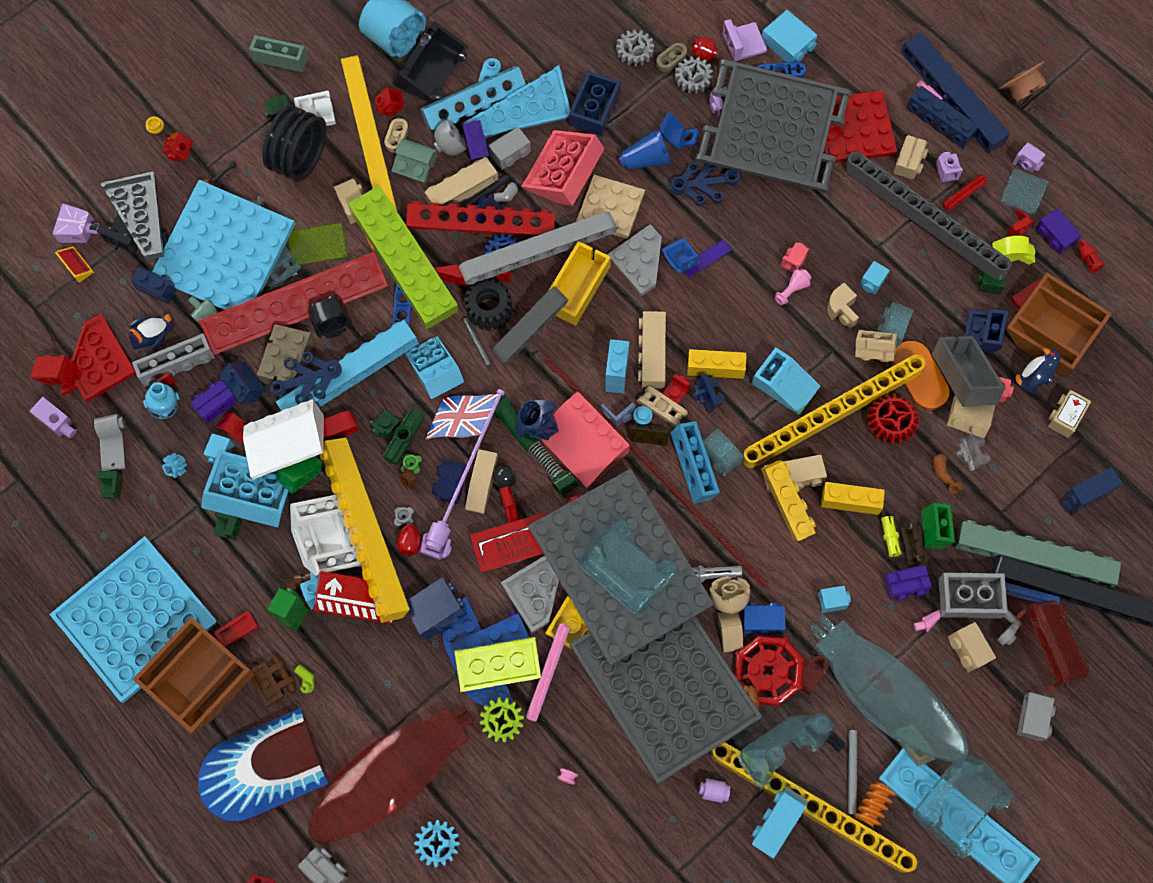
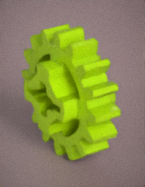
[480,697,524,742]

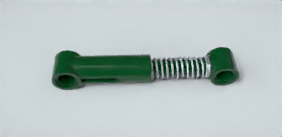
[494,394,578,497]

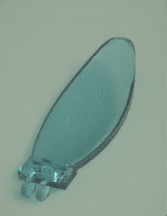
[811,616,968,762]

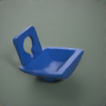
[660,112,699,150]
[662,238,700,274]

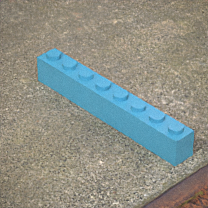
[276,320,419,411]

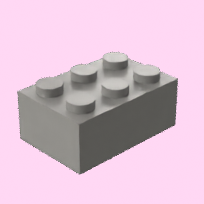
[939,573,1007,618]

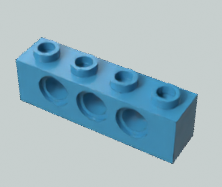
[671,421,720,504]

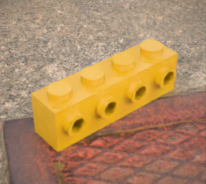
[761,461,816,541]

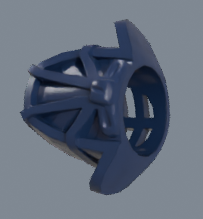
[516,399,559,440]

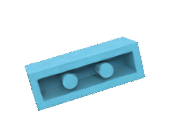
[752,787,808,859]

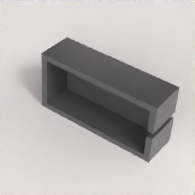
[932,336,1005,407]

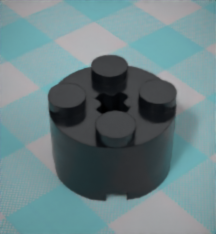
[309,295,352,339]

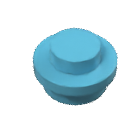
[633,406,652,425]

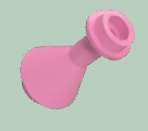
[775,269,811,305]

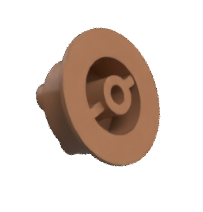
[998,61,1046,102]

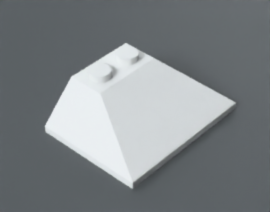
[290,495,361,576]

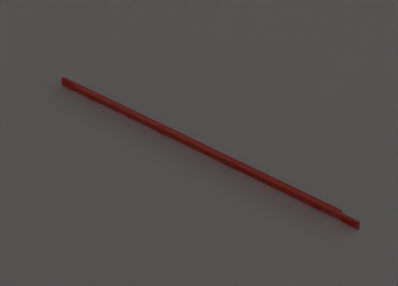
[544,358,767,588]

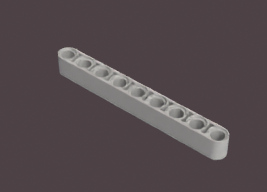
[459,212,618,285]

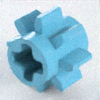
[162,453,187,478]

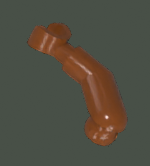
[933,454,964,494]

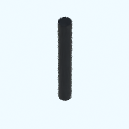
[463,174,510,208]

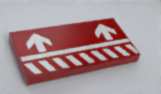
[313,571,393,625]

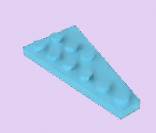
[464,65,570,138]

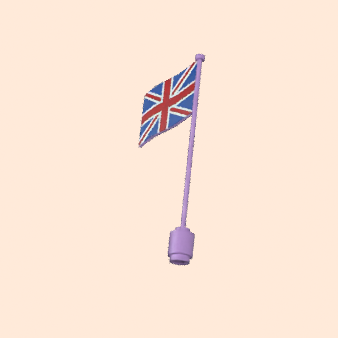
[425,389,505,552]

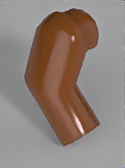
[743,685,760,713]

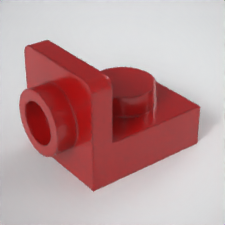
[662,374,690,405]

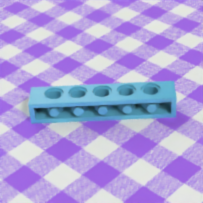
[420,66,526,131]

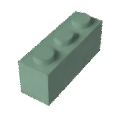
[249,35,308,72]

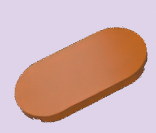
[892,341,949,410]

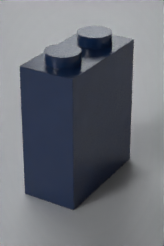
[1060,467,1123,516]
[407,577,467,641]

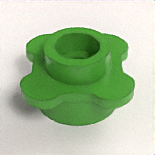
[401,454,422,474]

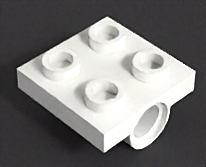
[294,91,336,126]

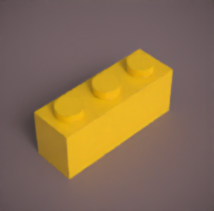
[687,349,746,379]
[821,482,885,515]

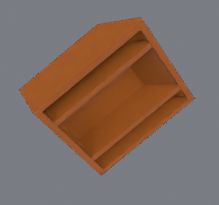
[1006,273,1112,378]
[132,617,254,734]

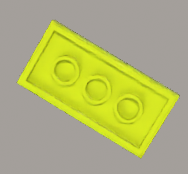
[454,637,541,692]

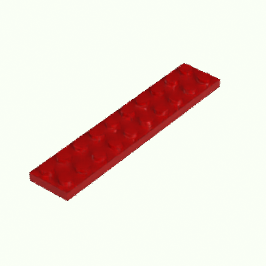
[199,252,388,355]

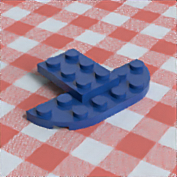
[442,597,529,710]

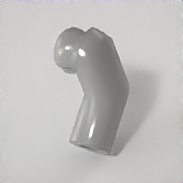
[494,183,518,202]

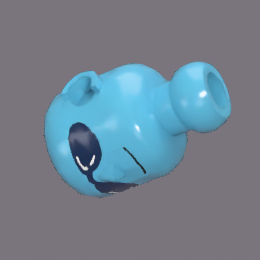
[143,382,180,419]

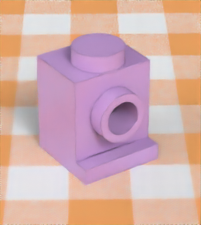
[1013,142,1046,173]
[936,152,963,182]

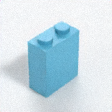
[762,10,817,62]
[605,339,629,394]

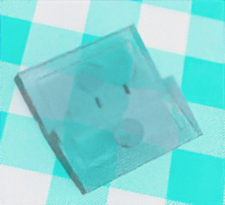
[1000,168,1049,214]

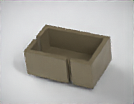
[257,324,314,391]

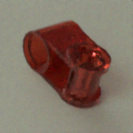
[802,656,829,695]

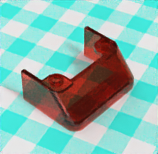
[1015,600,1089,692]

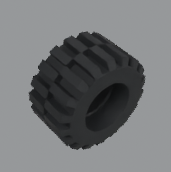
[465,279,513,331]

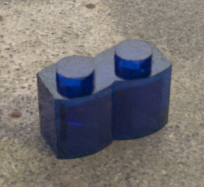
[432,460,466,504]

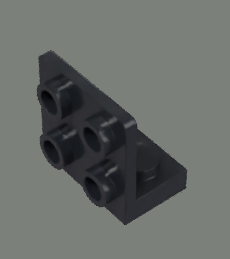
[97,214,139,255]

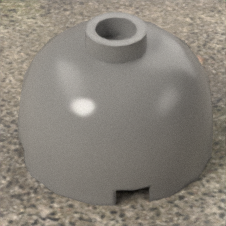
[434,119,467,156]

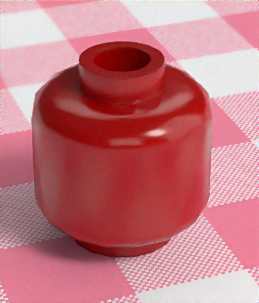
[691,36,718,62]

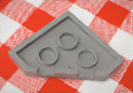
[607,224,662,297]
[501,556,559,633]

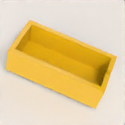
[549,241,611,326]

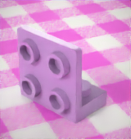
[723,19,767,61]

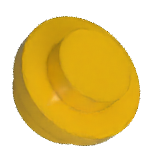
[146,116,164,134]

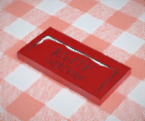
[470,512,546,573]

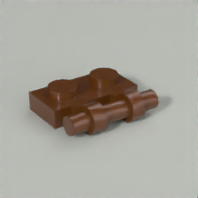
[251,655,297,707]

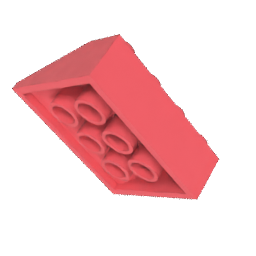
[521,130,605,206]
[541,392,630,489]

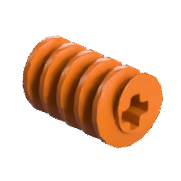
[854,781,896,829]

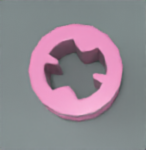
[557,769,578,785]

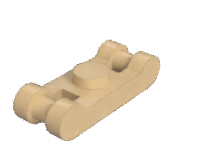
[637,386,688,428]

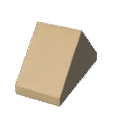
[717,612,743,653]

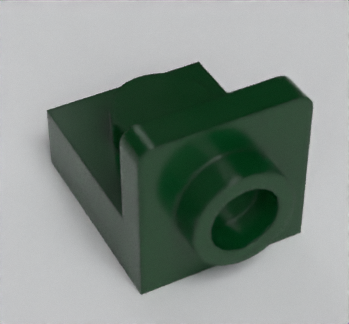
[369,410,401,440]

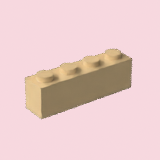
[425,157,498,215]
[638,311,666,388]

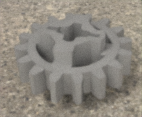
[616,30,654,67]
[675,57,713,94]

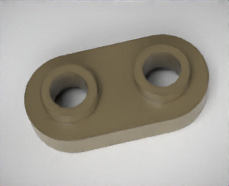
[656,43,687,72]

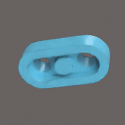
[479,58,501,92]

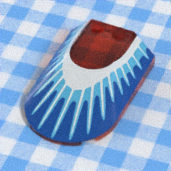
[198,708,330,822]

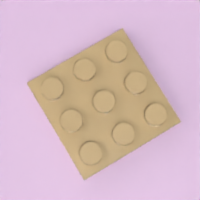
[577,175,645,239]

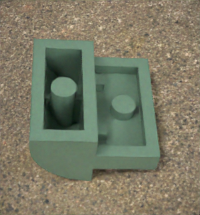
[391,139,439,183]

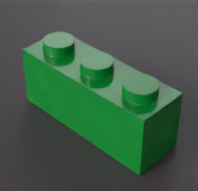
[267,588,308,631]

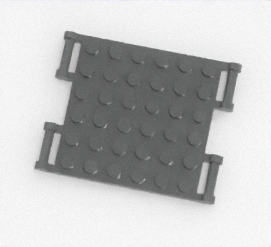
[695,59,852,193]

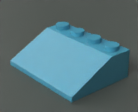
[201,450,289,527]

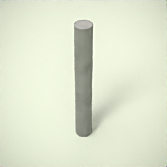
[462,318,493,368]

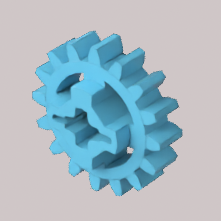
[414,820,460,868]

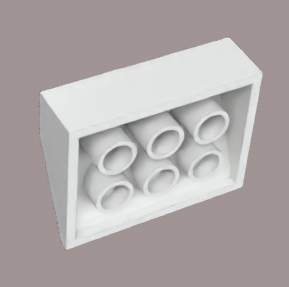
[243,399,324,479]

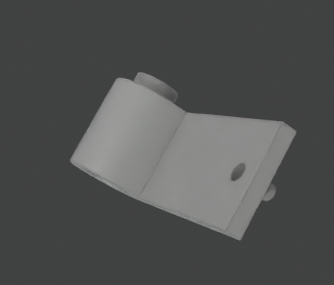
[94,414,126,471]

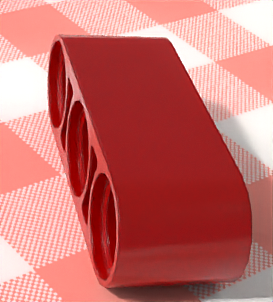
[323,410,359,444]

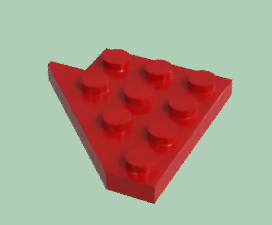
[61,314,136,402]

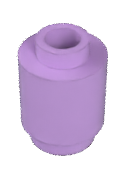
[699,778,730,803]

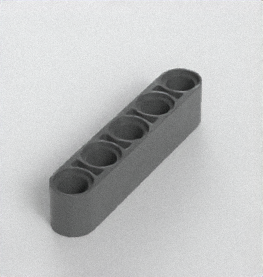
[492,286,569,365]

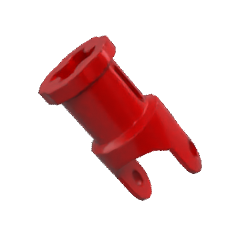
[1078,240,1105,273]

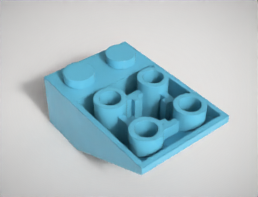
[405,336,464,399]
[752,347,820,415]

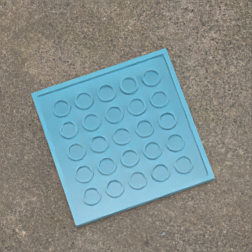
[152,180,296,310]
[50,536,219,703]

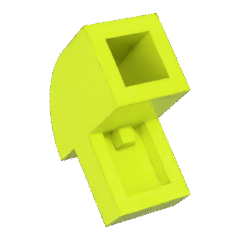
[993,236,1035,265]

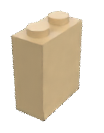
[947,395,995,438]

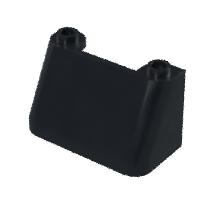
[392,21,469,103]

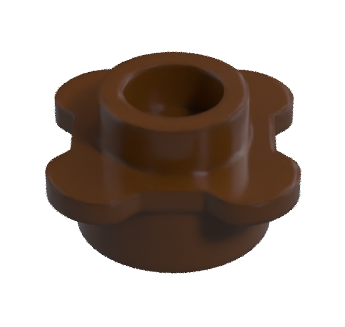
[399,468,417,489]

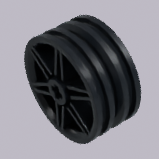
[262,105,327,182]

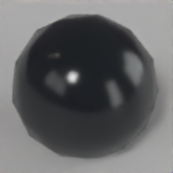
[493,465,517,488]

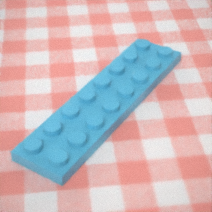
[878,748,1040,883]

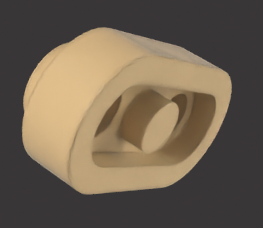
[385,118,408,153]

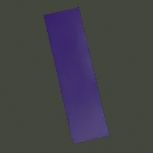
[684,240,732,277]

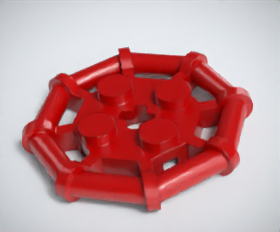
[734,634,806,708]

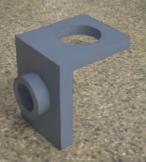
[601,402,635,427]

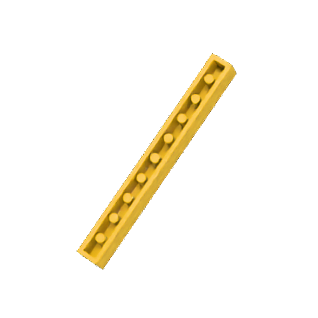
[320,438,410,623]

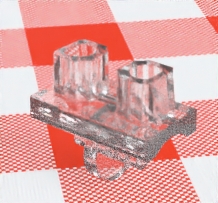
[956,433,991,471]

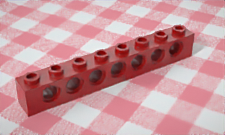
[406,201,555,237]

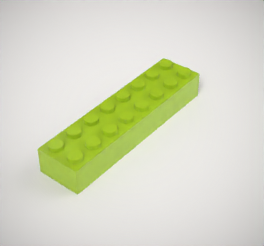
[348,185,458,330]

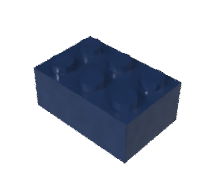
[569,71,621,136]

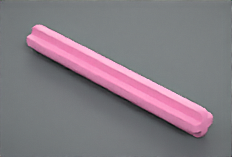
[526,624,570,721]

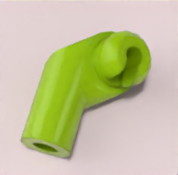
[294,664,315,694]

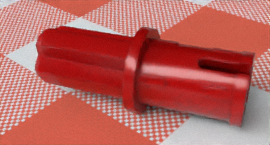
[499,487,519,523]

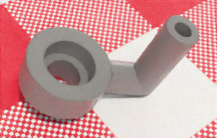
[997,609,1021,646]

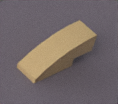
[465,449,498,514]

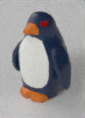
[128,314,175,350]
[1015,348,1061,394]

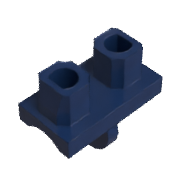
[692,373,725,413]

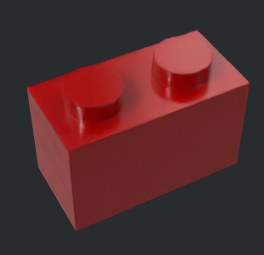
[30,355,77,385]

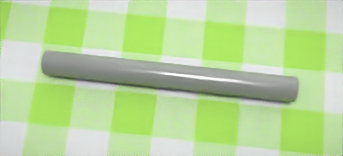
[848,730,857,815]

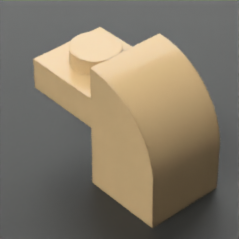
[827,283,859,329]

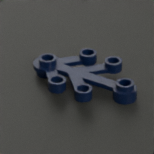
[670,162,740,206]
[270,351,342,404]

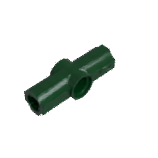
[382,408,425,465]

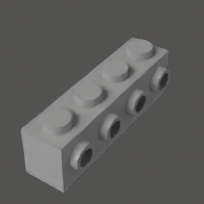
[132,333,215,386]

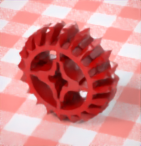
[867,393,920,445]

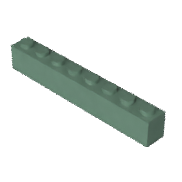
[954,520,1121,589]

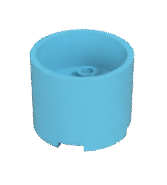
[359,0,426,57]

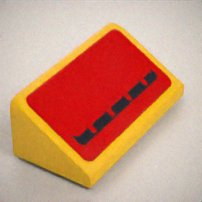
[55,246,94,283]

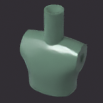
[188,296,219,323]

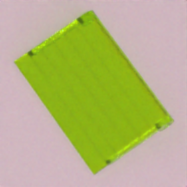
[289,222,347,266]

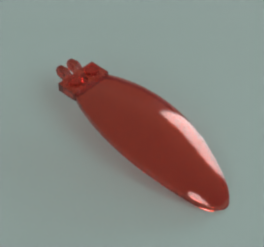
[308,707,475,842]

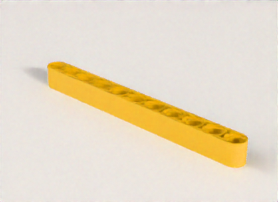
[341,55,397,211]
[743,355,925,468]
[711,742,917,873]

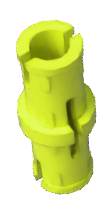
[881,516,902,557]

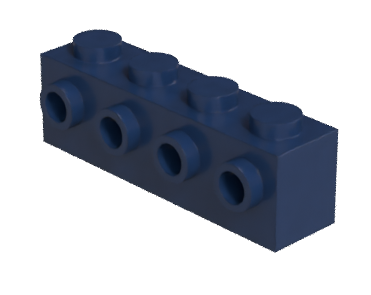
[906,85,979,149]

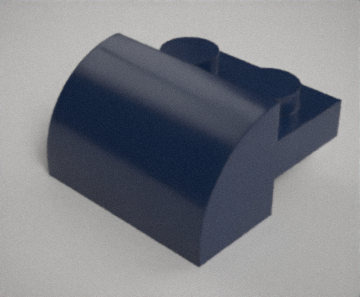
[965,309,1008,352]

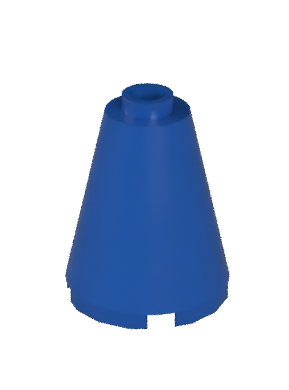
[619,129,671,169]

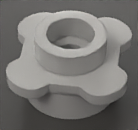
[394,507,414,526]

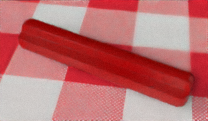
[942,174,987,211]

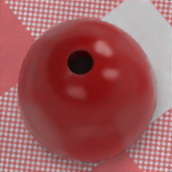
[397,524,421,556]

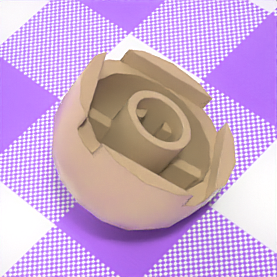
[710,576,750,614]

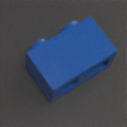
[743,603,785,634]

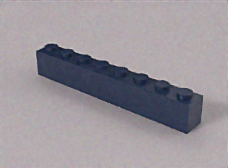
[901,33,1010,154]

